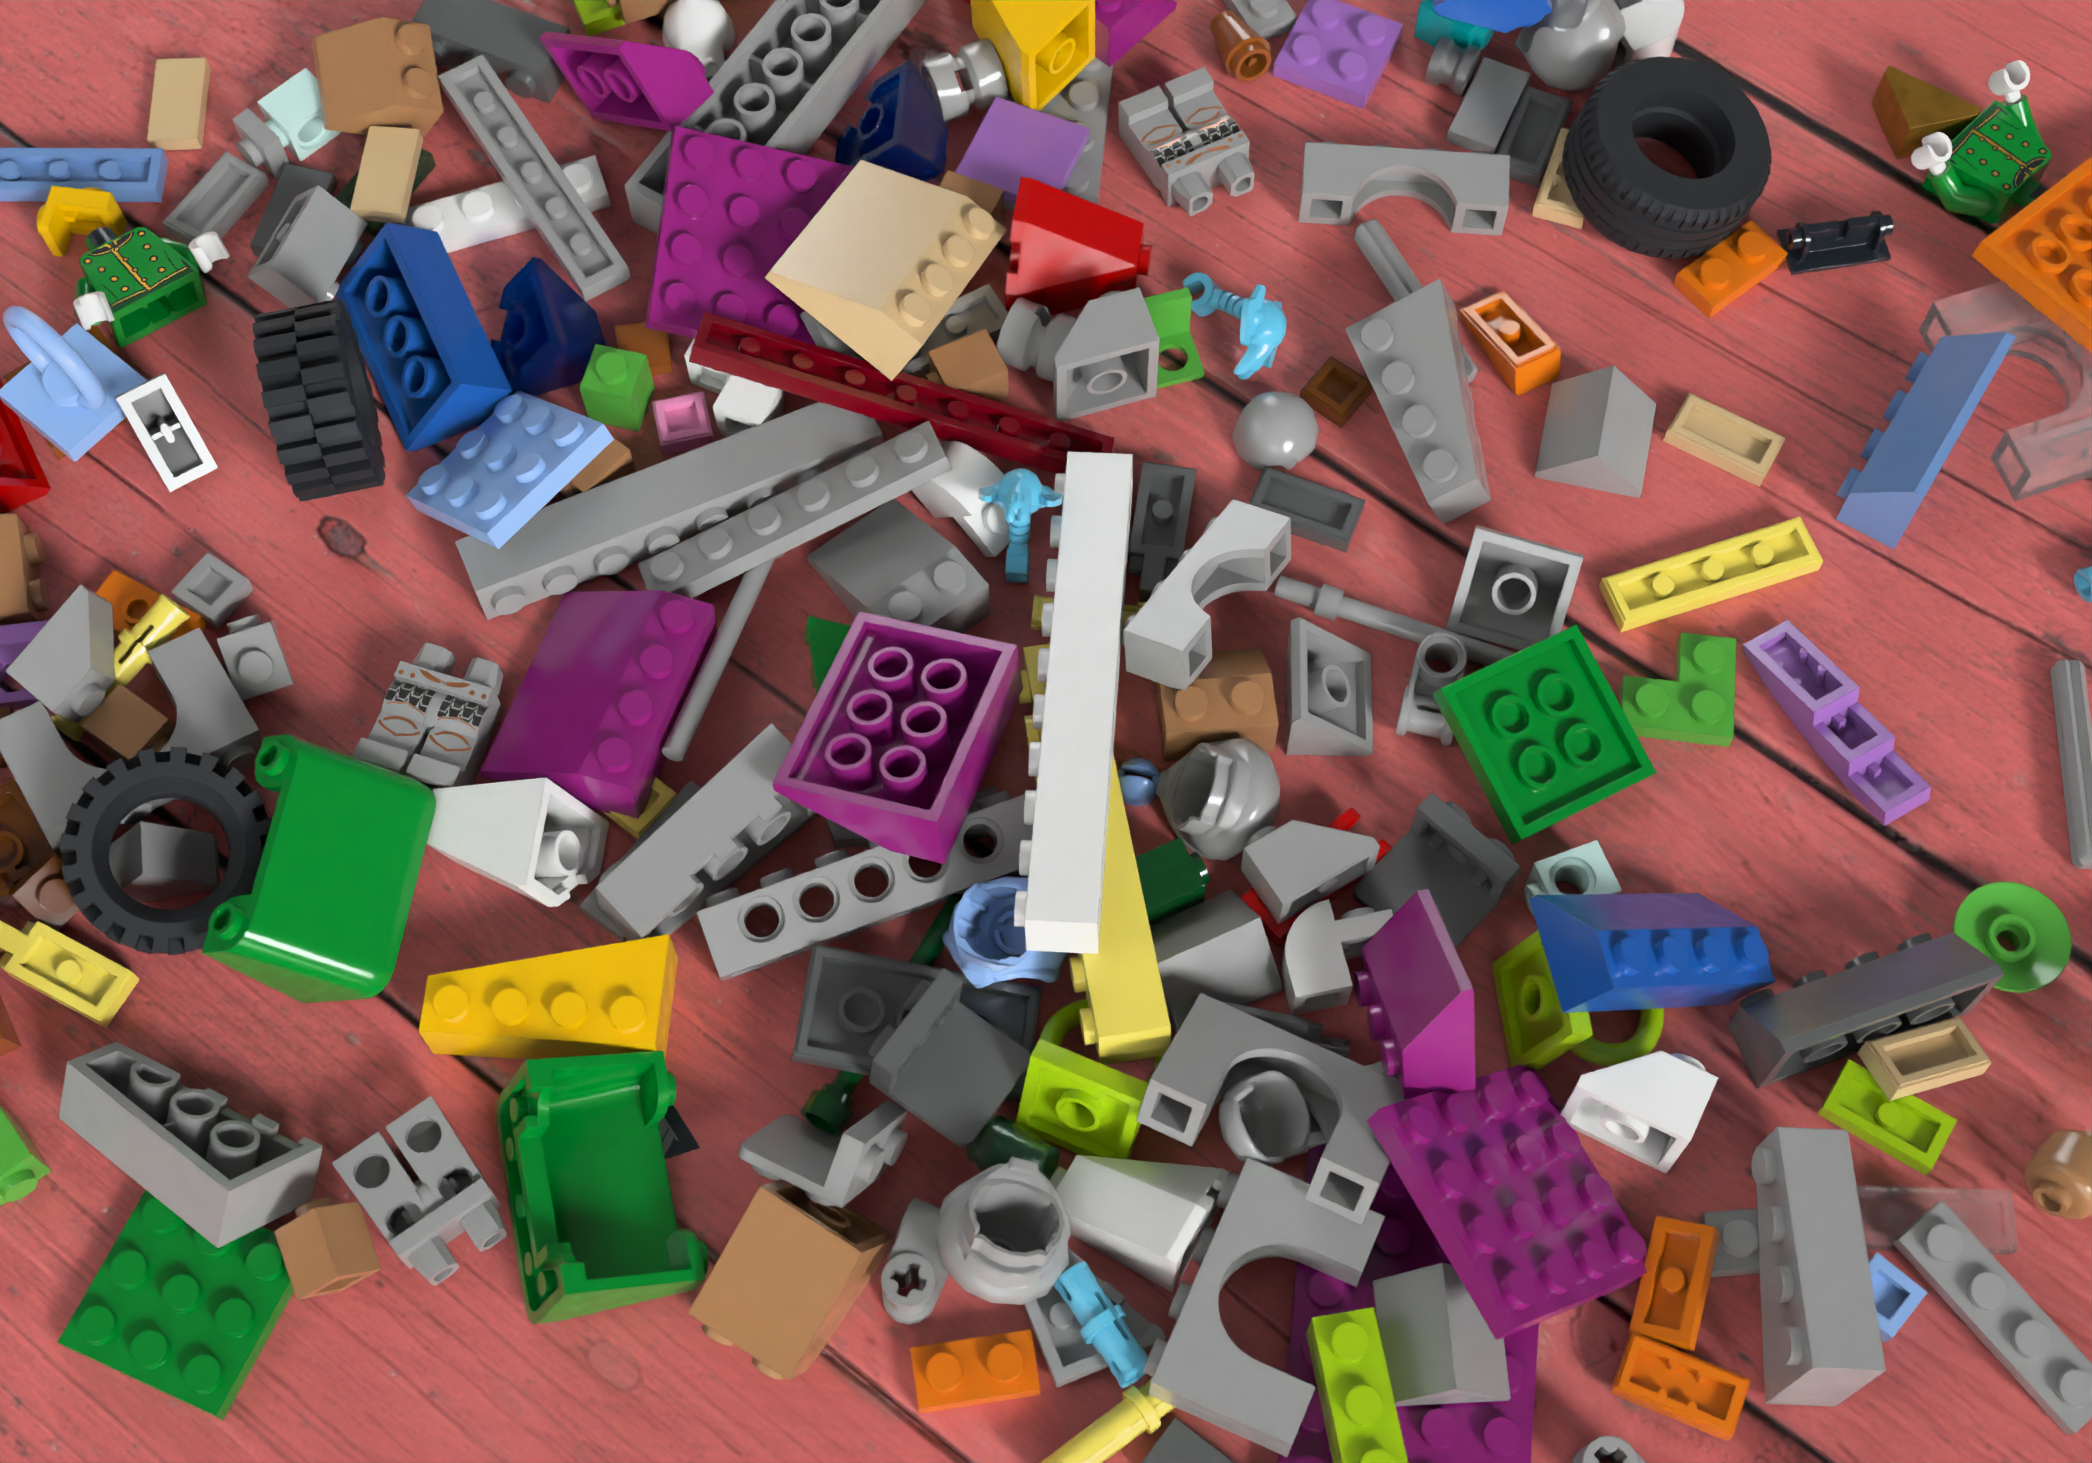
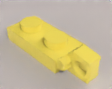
[0,921,140,1028]

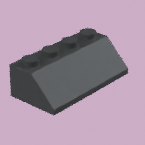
[1728,932,2004,1089]

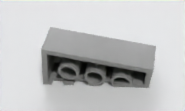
[1345,279,1491,525]
[595,723,816,941]
[59,1041,323,1248]
[1752,1127,1886,1407]

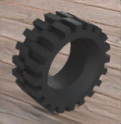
[253,299,386,502]
[60,747,272,955]

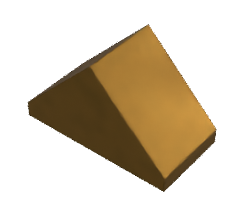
[1871,65,1982,159]

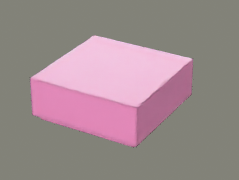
[652,391,714,455]

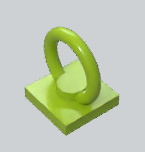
[1491,930,1664,1071]
[1015,999,1173,1160]

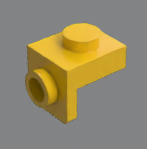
[36,186,127,257]

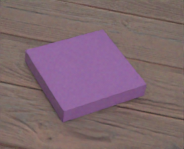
[955,97,1089,204]

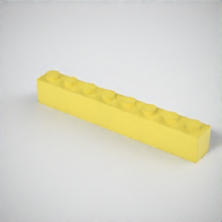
[1019,644,1171,1065]

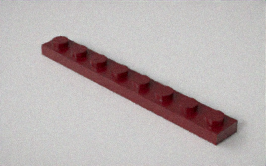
[689,311,1114,474]

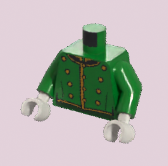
[1911,60,2052,224]
[73,227,230,349]

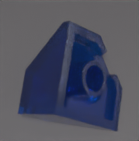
[835,60,949,182]
[490,257,607,397]

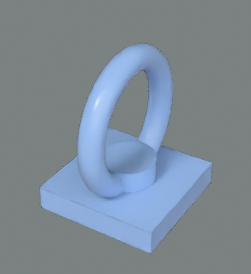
[0,305,147,462]

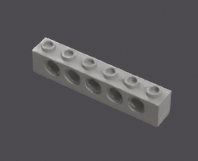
[696,791,1033,982]

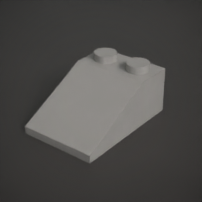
[807,499,990,634]

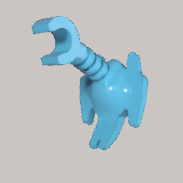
[1182,273,1287,380]
[978,468,1063,583]

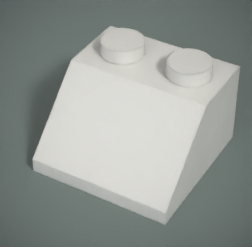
[1560,1050,1718,1174]

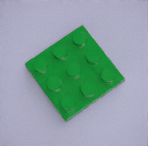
[1432,624,1657,845]
[57,1190,294,1421]

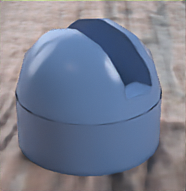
[1117,757,1160,807]

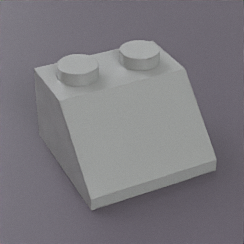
[1053,287,1160,422]

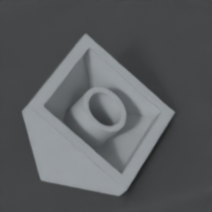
[1534,365,1656,498]
[1446,525,1584,651]
[1285,617,1373,757]
[1150,889,1283,1034]
[1372,1263,1511,1406]

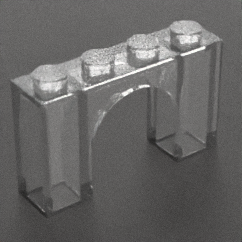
[1919,281,2092,501]

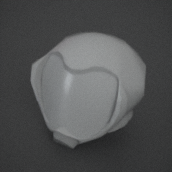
[1515,0,1626,92]
[1156,738,1280,861]
[935,1157,1071,1305]

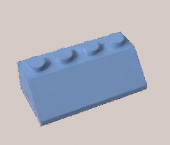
[1836,332,2016,549]

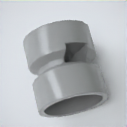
[919,38,1008,124]
[996,297,1077,383]

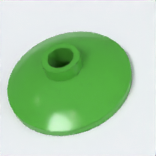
[1952,882,2072,993]

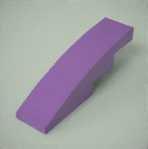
[1743,620,1931,826]

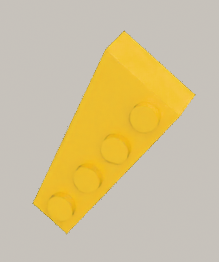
[419,934,678,1059]

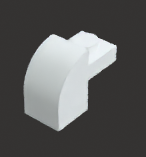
[1612,0,1684,68]
[684,339,785,437]
[912,441,1010,557]
[1281,899,1393,1016]

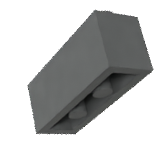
[411,0,570,103]

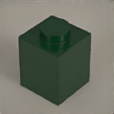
[1135,837,1210,925]

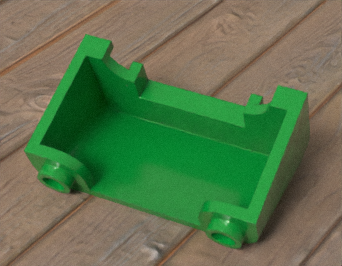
[202,734,436,1003]
[496,1051,709,1324]

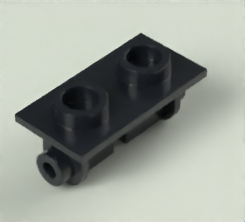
[1777,210,1894,275]

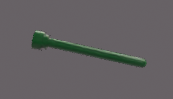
[800,894,963,1136]

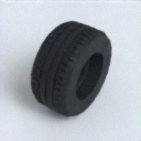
[1562,56,1772,259]

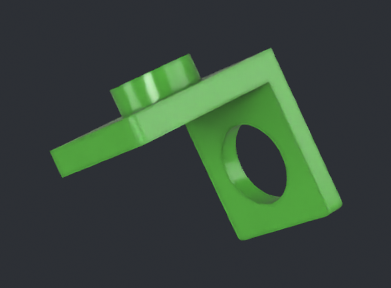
[1144,288,1204,389]

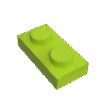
[1817,1059,1957,1176]

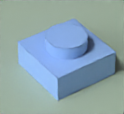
[1868,1252,1928,1343]

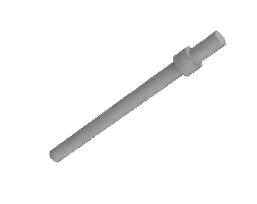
[662,553,784,761]
[1274,575,1515,666]

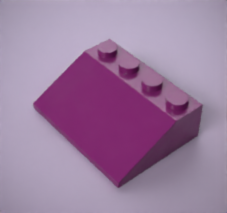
[480,590,717,819]
[772,611,1023,864]

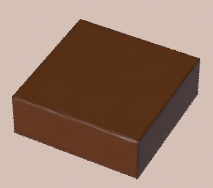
[1299,356,1373,428]

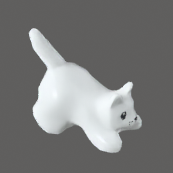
[662,0,735,82]

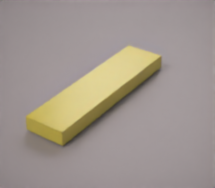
[1599,517,1823,633]

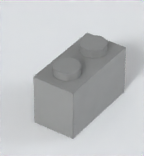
[247,185,368,308]

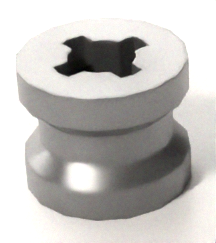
[1425,35,1481,96]

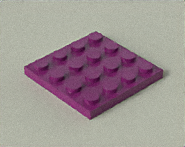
[645,126,855,354]
[1366,1064,1647,1340]

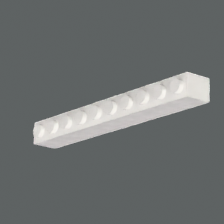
[1014,452,1133,954]

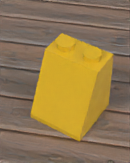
[971,0,1095,111]

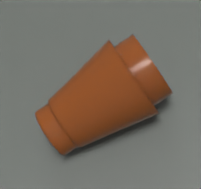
[1210,11,1271,82]

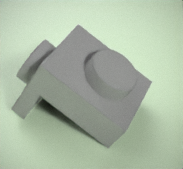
[217,613,295,701]

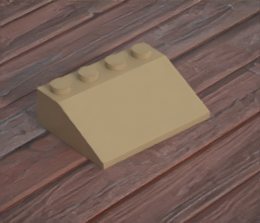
[765,160,1007,381]

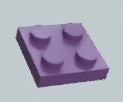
[1273,0,1403,109]

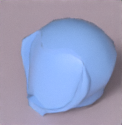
[942,876,1068,988]

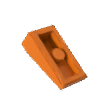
[1460,290,1561,396]

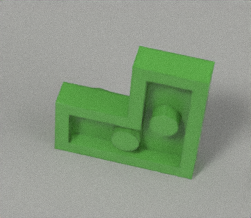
[1619,632,1736,747]

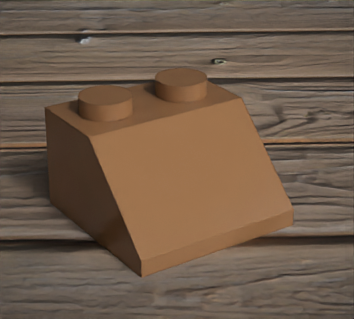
[312,17,443,138]
[1154,647,1279,761]

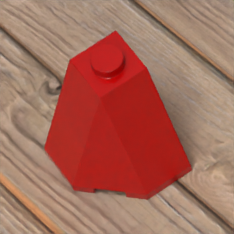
[1005,177,1152,315]

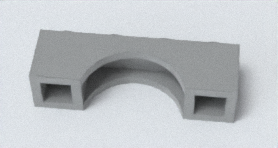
[1299,141,1510,236]
[1121,499,1291,691]

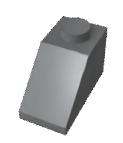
[6,584,115,723]
[1240,820,1380,924]

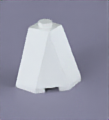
[427,777,609,907]
[1050,1155,1229,1292]

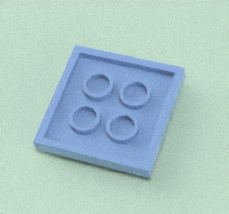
[405,390,614,549]

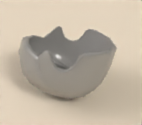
[1232,391,1319,471]
[1219,1070,1311,1166]

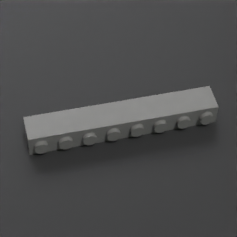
[455,402,884,620]

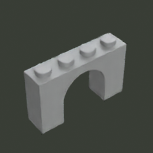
[0,627,262,856]
[1136,993,1407,1225]
[1143,1157,1385,1457]

